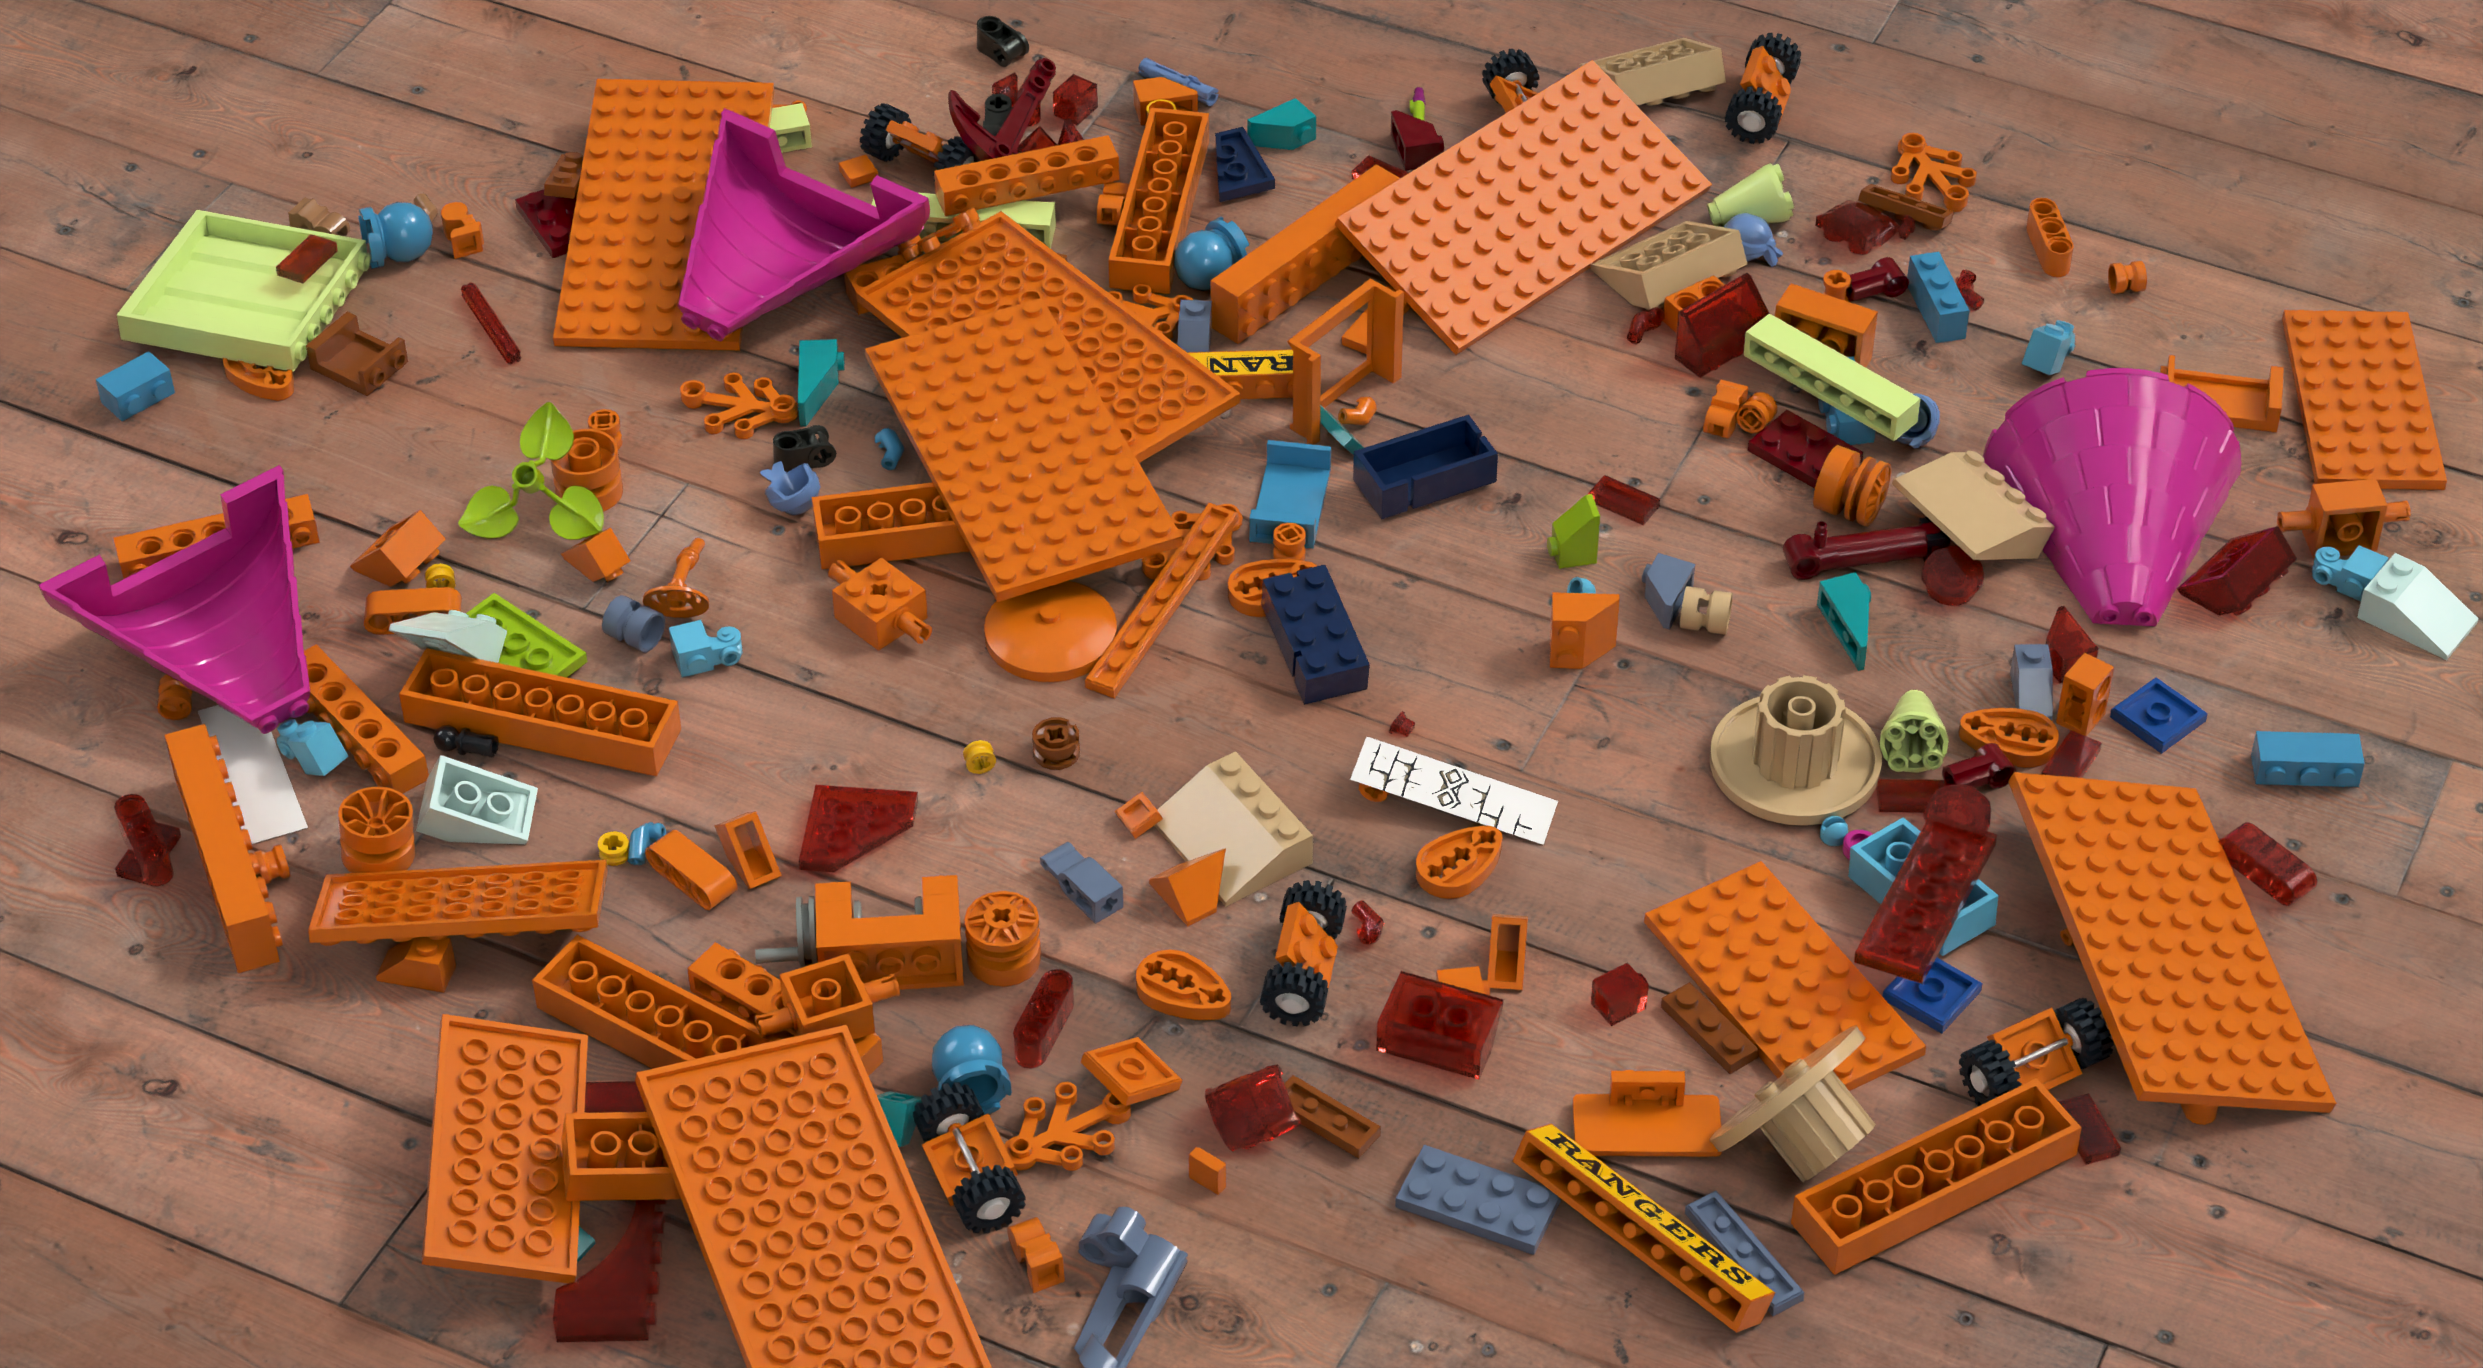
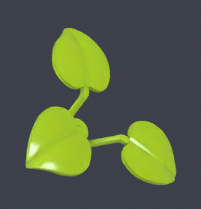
[458,402,604,540]

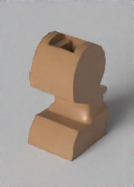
[288,197,350,236]

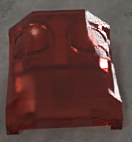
[1815,200,1900,255]
[1205,1064,1302,1151]

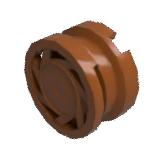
[1032,717,1080,770]

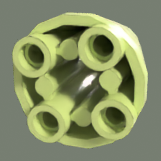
[1707,163,1794,227]
[1880,690,1949,773]

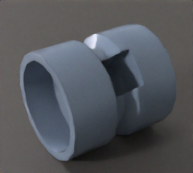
[602,595,665,652]

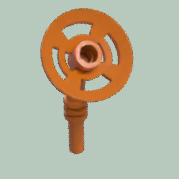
[643,538,709,618]

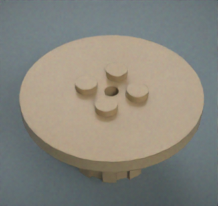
[1710,675,1882,825]
[1710,1025,1876,1182]

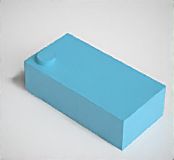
[1848,817,1999,956]

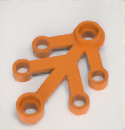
[1891,133,1977,212]
[897,207,980,262]
[1108,284,1194,340]
[680,372,799,439]
[1142,504,1243,581]
[1004,1082,1131,1171]

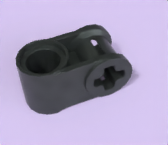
[976,16,1029,67]
[983,94,1012,136]
[773,425,837,472]

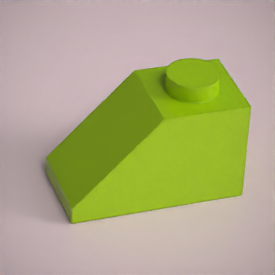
[1547,494,1600,569]

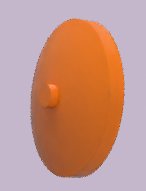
[984,581,1117,682]

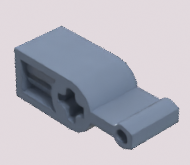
[1040,842,1123,924]

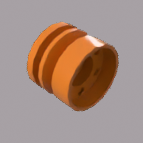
[1813,445,1892,527]
[964,891,1041,987]

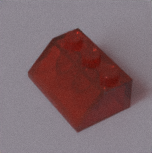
[1674,273,1770,378]
[2177,526,2297,616]
[1376,971,1504,1080]

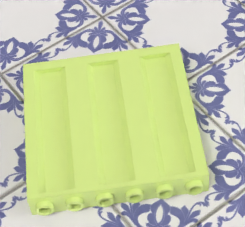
[117,210,371,372]

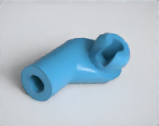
[875,428,904,470]
[628,822,666,865]

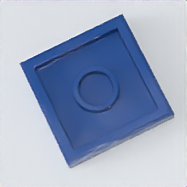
[2110,677,2208,754]
[1882,950,1983,1034]

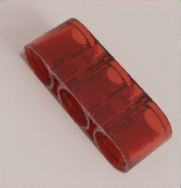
[114,794,174,886]
[2218,822,2317,906]
[1013,969,1074,1069]

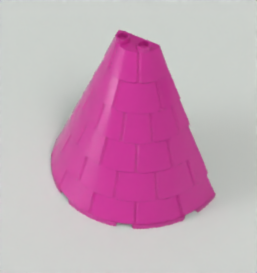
[677,108,930,341]
[1983,368,2242,626]
[38,465,310,734]

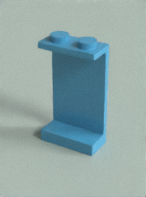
[1249,440,1331,549]

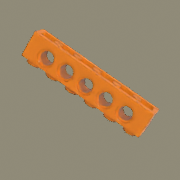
[934,135,1120,216]
[113,494,320,579]
[304,644,429,794]
[687,942,883,1076]

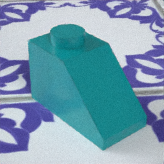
[1247,98,1316,150]
[877,1091,923,1147]

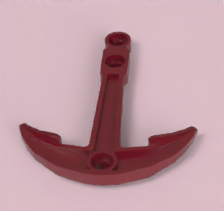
[948,58,1056,161]

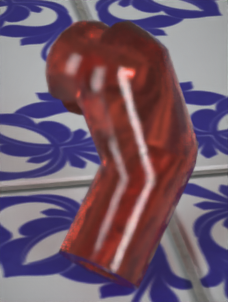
[1955,269,1984,311]
[1627,307,1665,344]
[1351,900,1384,945]

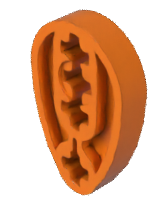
[222,358,294,401]
[1228,559,1317,617]
[1959,708,2059,768]
[1416,825,1503,899]
[1136,950,1231,1020]

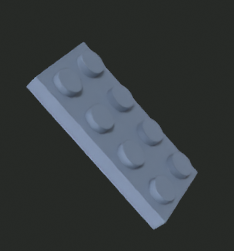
[1395,1145,1561,1255]

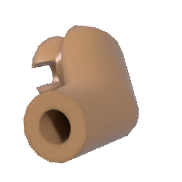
[414,193,438,222]

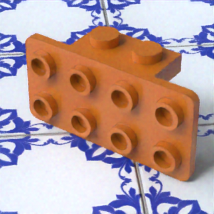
[1573,1070,1722,1157]

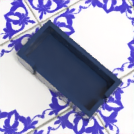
[1353,414,1498,519]
[1261,564,1370,705]

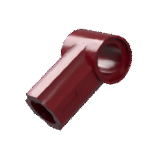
[1846,257,1909,302]
[1942,743,2016,794]

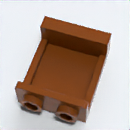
[306,311,408,396]

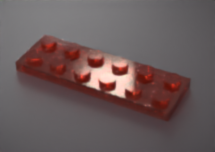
[1854,814,1997,984]

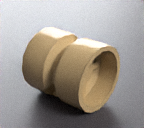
[1680,586,1733,635]

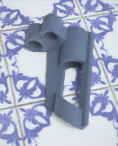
[1074,1206,1188,1368]

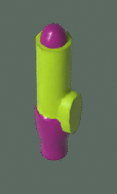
[1410,87,1426,121]

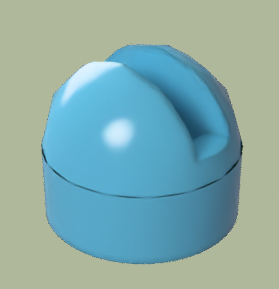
[1567,577,1596,594]
[1820,815,1848,846]

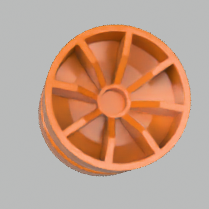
[550,429,623,512]
[338,787,415,873]

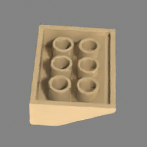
[1579,38,1726,106]
[1590,221,1748,311]
[1892,451,2055,560]
[1154,751,1313,907]

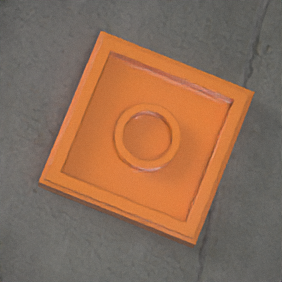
[1080,1037,1182,1106]

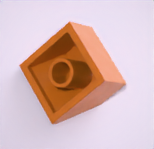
[350,510,446,587]
[1549,592,1620,669]

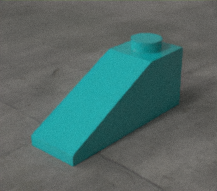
[798,339,845,427]
[1817,572,1872,671]

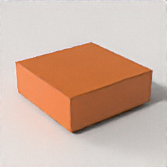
[839,154,878,188]
[1114,792,1163,839]
[1189,1147,1226,1195]

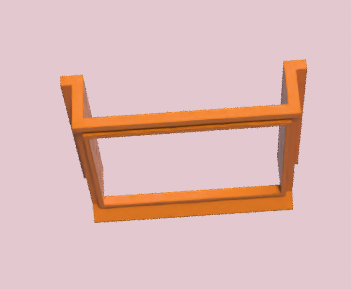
[1287,278,1404,445]

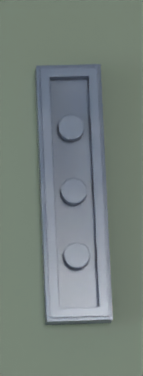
[1685,1191,1805,1316]

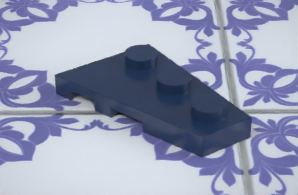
[1215,127,1275,202]

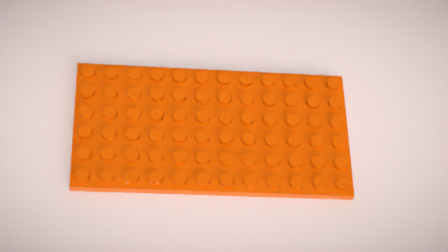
[1334,60,1712,355]
[553,79,775,351]
[856,211,1241,463]
[865,298,1183,602]
[2008,772,2337,1113]
[635,1025,992,1368]

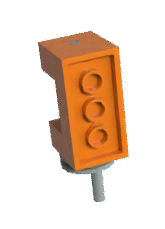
[755,875,964,990]

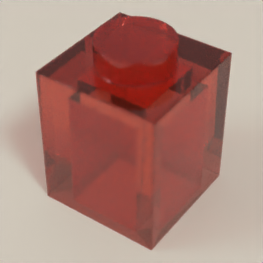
[1053,74,1098,126]
[1591,963,1649,1026]

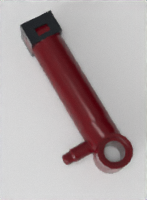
[1782,517,1951,580]

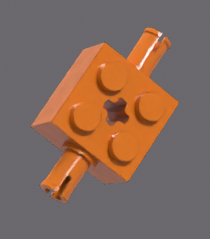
[2277,479,2411,559]
[828,557,932,651]
[755,953,900,1039]

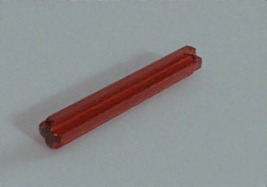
[461,282,522,364]

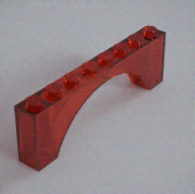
[553,1081,667,1342]

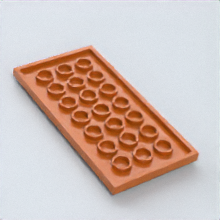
[2282,310,2447,490]
[308,860,608,946]
[1644,861,1926,1091]
[422,1014,588,1284]

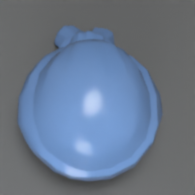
[1724,213,1783,267]
[1897,393,1940,448]
[760,461,821,515]

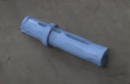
[1138,58,1219,106]

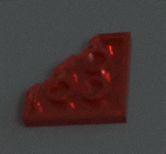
[799,785,918,872]

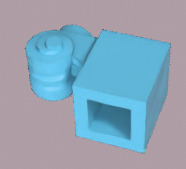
[2022,320,2075,375]
[2312,545,2389,601]
[669,620,743,678]
[276,719,349,776]

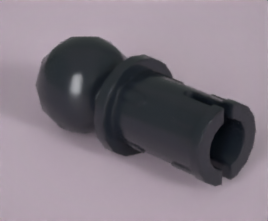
[433,725,499,758]

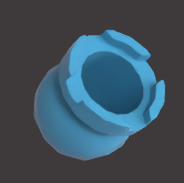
[358,202,433,269]
[1174,216,1250,291]
[932,1025,1012,1115]

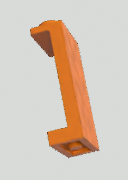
[2160,355,2284,432]

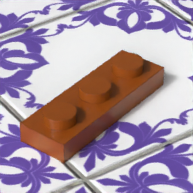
[544,152,583,199]
[1858,184,1954,231]
[1661,982,1759,1074]
[1271,1075,1381,1159]

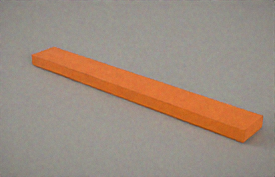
[1084,503,1238,699]

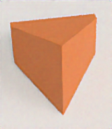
[1149,848,1226,927]

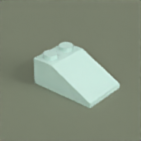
[2357,553,2479,660]
[389,610,507,663]
[416,755,538,845]

